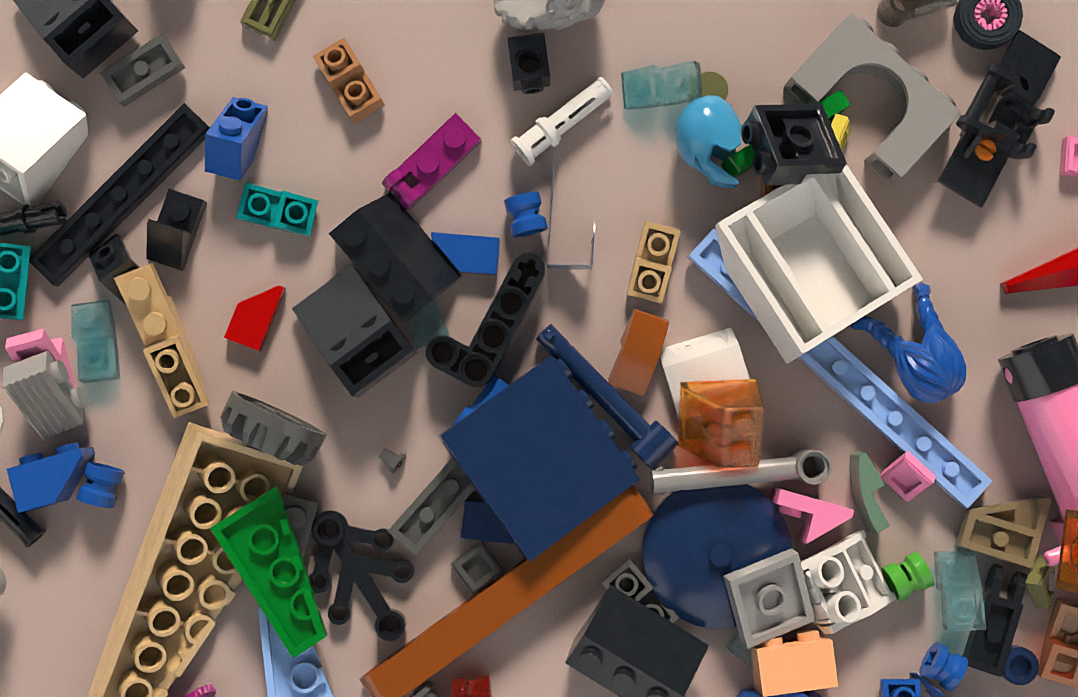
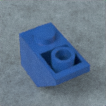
[205,97,268,181]
[7,442,95,513]

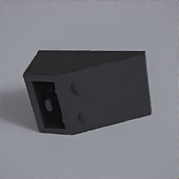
[13,0,138,79]
[292,264,418,398]

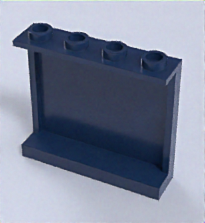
[437,355,640,562]

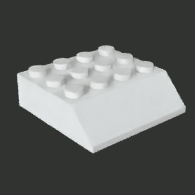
[715,165,923,364]

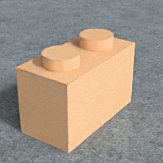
[749,630,839,697]

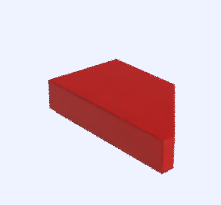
[224,285,286,352]

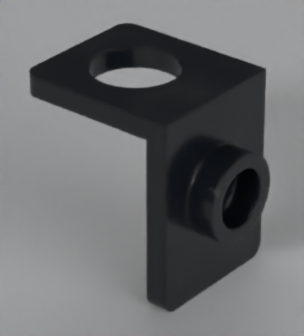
[89,234,140,305]

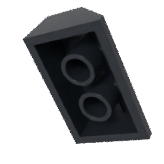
[328,192,462,323]
[565,585,708,697]

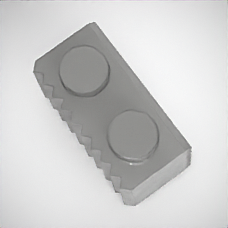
[2,351,88,440]

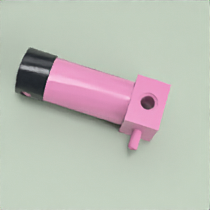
[998,333,1078,573]

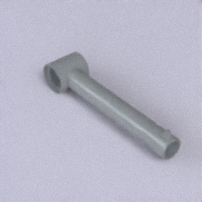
[650,449,832,496]

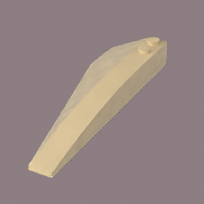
[87,422,303,697]

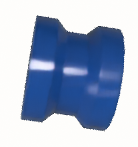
[920,642,968,691]

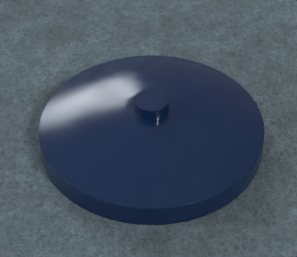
[642,484,793,629]

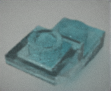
[621,60,703,110]
[71,300,120,383]
[934,550,986,631]

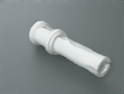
[510,77,614,166]

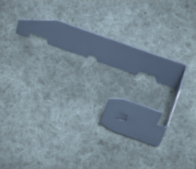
[547,148,595,270]

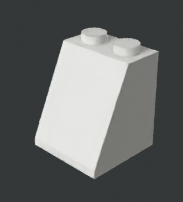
[0,73,89,207]

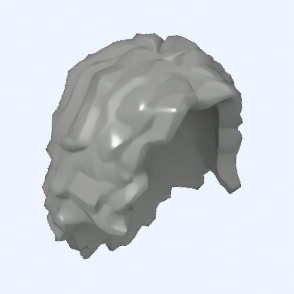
[493,0,605,31]

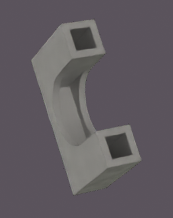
[784,13,962,185]

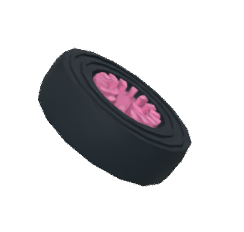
[953,0,1023,50]

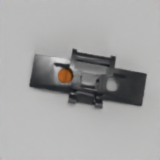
[938,30,1061,208]

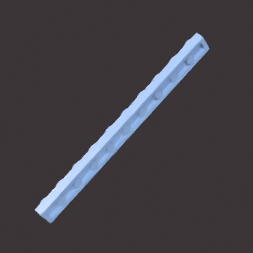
[687,228,993,509]

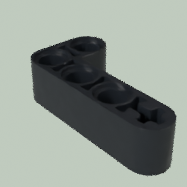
[425,253,545,388]

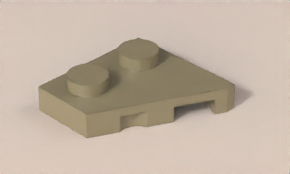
[955,497,1052,569]

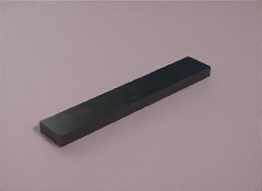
[30,103,210,287]

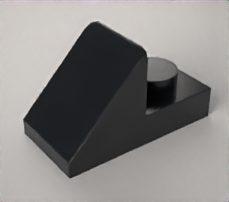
[146,189,207,271]

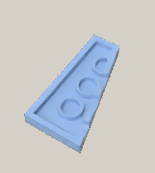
[258,606,334,697]

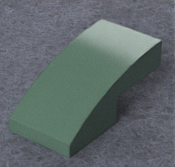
[850,451,890,534]

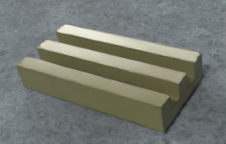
[240,0,296,41]

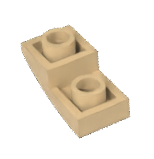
[626,221,681,304]

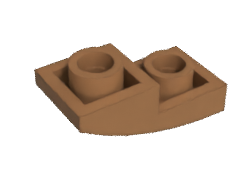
[313,38,385,124]

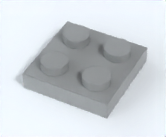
[723,548,815,649]

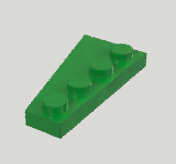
[210,485,328,658]

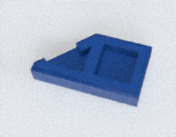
[431,232,500,276]

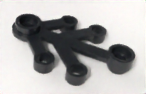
[309,510,415,641]

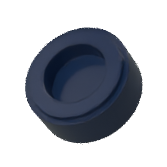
[1002,645,1039,685]

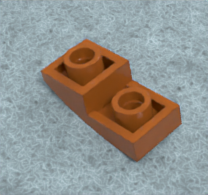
[608,308,669,396]

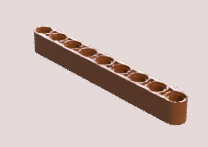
[359,484,654,697]

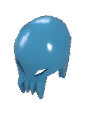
[675,95,742,188]

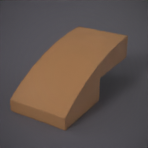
[1038,598,1078,688]

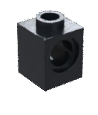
[507,33,550,94]

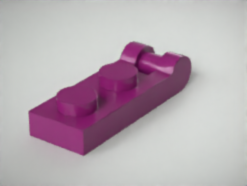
[382,113,482,210]

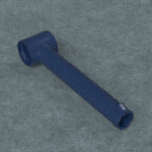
[536,324,679,470]

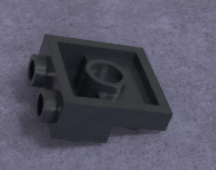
[741,104,847,185]

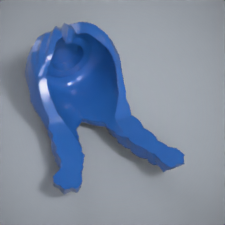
[850,282,966,403]

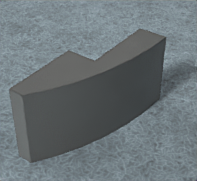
[601,559,680,624]

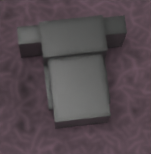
[378,448,406,474]

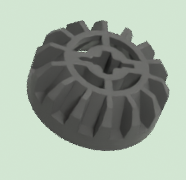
[220,391,327,466]

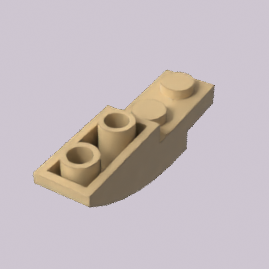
[114,263,210,419]

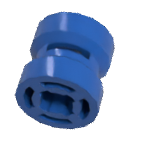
[504,192,548,238]
[76,462,125,508]

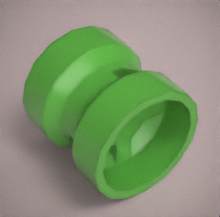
[881,551,935,602]

